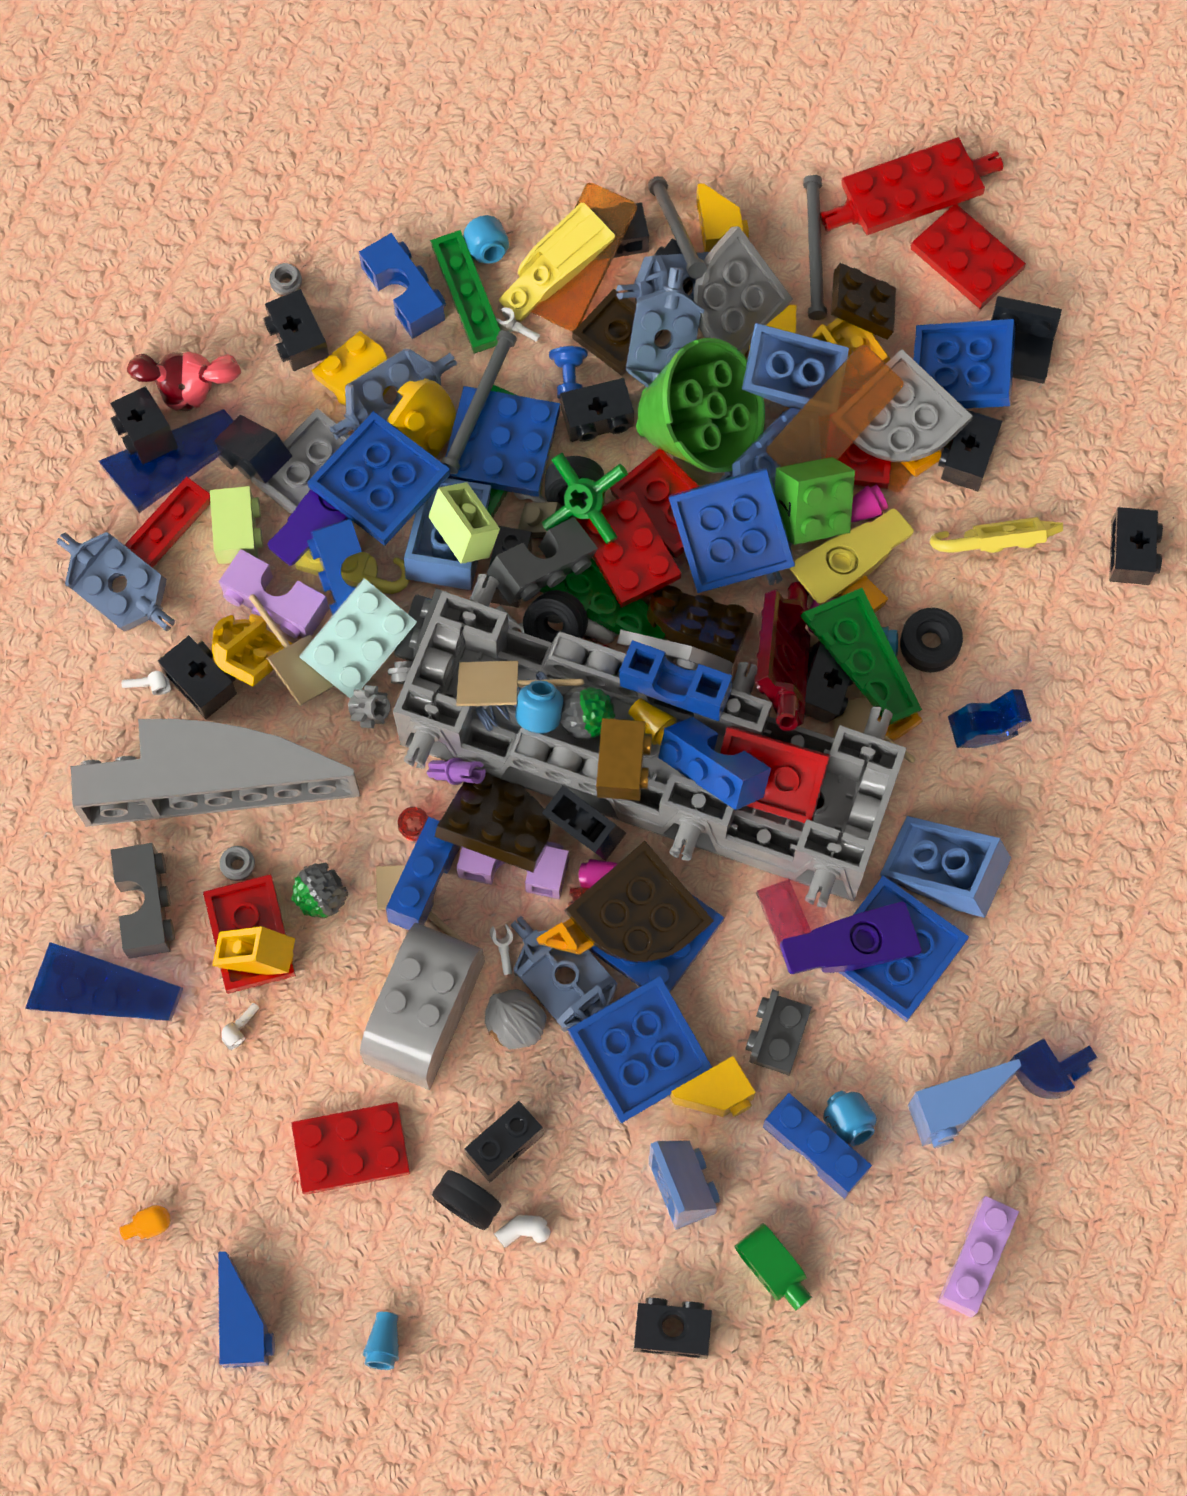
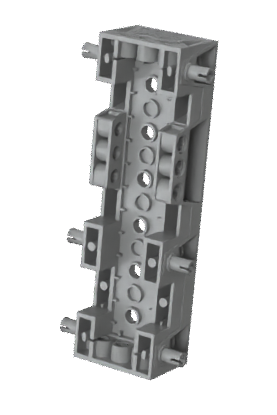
[393,574,907,908]

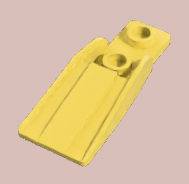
[499,203,615,322]
[789,509,914,605]

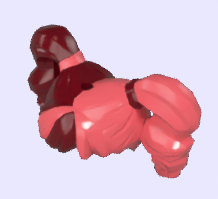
[127,352,241,411]

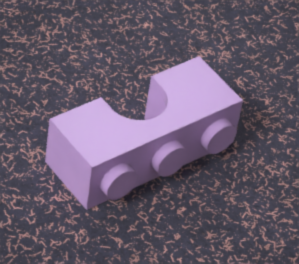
[219,549,329,638]
[457,842,569,900]
[938,1196,1019,1318]

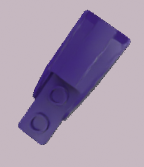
[267,489,349,566]
[780,902,922,974]

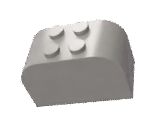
[360,923,485,1090]

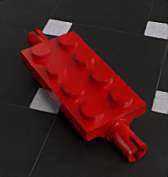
[820,137,1003,235]

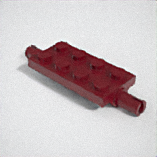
[755,582,811,731]

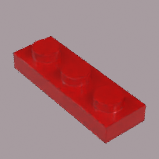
[125,476,211,568]

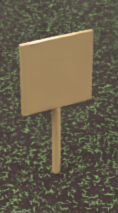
[249,594,334,706]
[456,661,584,706]

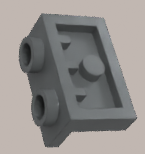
[394,588,449,662]
[745,989,812,1076]

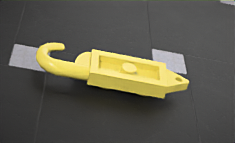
[930,517,1063,553]
[295,549,410,594]

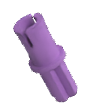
[427,757,486,785]

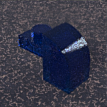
[948,689,1032,748]
[1009,1038,1097,1099]

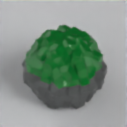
[561,686,615,740]
[291,862,348,919]

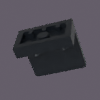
[991,296,1062,384]

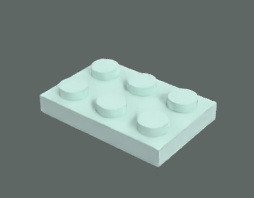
[299,578,417,698]

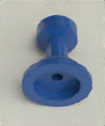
[549,346,588,399]

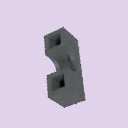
[487,517,598,604]
[111,843,175,959]

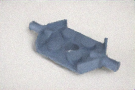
[616,252,709,302]
[626,267,705,387]
[330,348,457,440]
[57,532,175,631]
[511,916,617,1032]

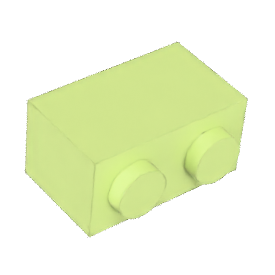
[428,482,500,564]
[210,486,263,564]

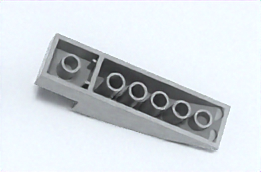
[71,719,360,827]

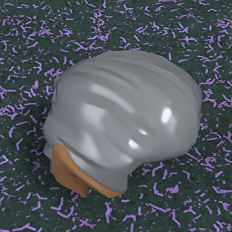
[485,989,547,1049]

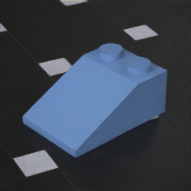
[742,323,849,417]
[404,478,491,590]
[880,816,1011,918]
[908,1059,1022,1148]
[648,1141,720,1230]

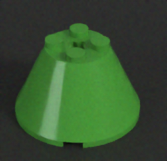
[636,338,765,473]

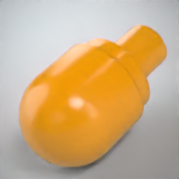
[119,1205,171,1241]

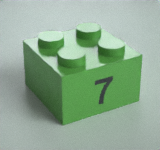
[775,457,855,545]

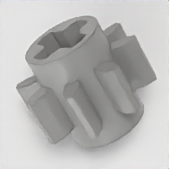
[348,685,390,728]

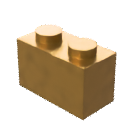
[596,718,652,801]

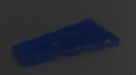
[99,409,234,513]
[25,942,183,1021]

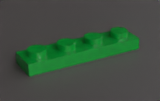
[430,230,501,354]

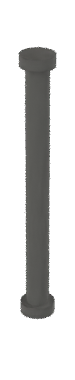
[803,175,827,320]
[648,176,707,279]
[441,330,517,474]

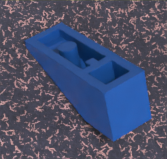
[218,1251,275,1368]

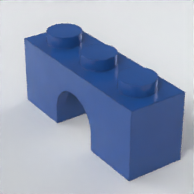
[359,233,446,339]
[307,519,373,616]
[619,640,732,722]
[658,717,771,810]
[386,817,460,930]
[763,1093,872,1199]

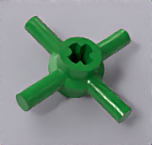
[542,453,628,544]

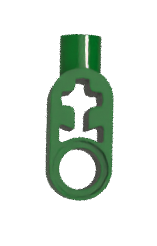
[734,1223,813,1311]

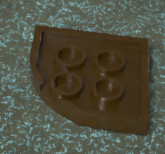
[647,585,754,664]
[435,773,550,872]
[564,841,714,962]

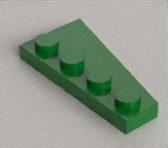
[540,558,667,640]
[800,588,922,726]

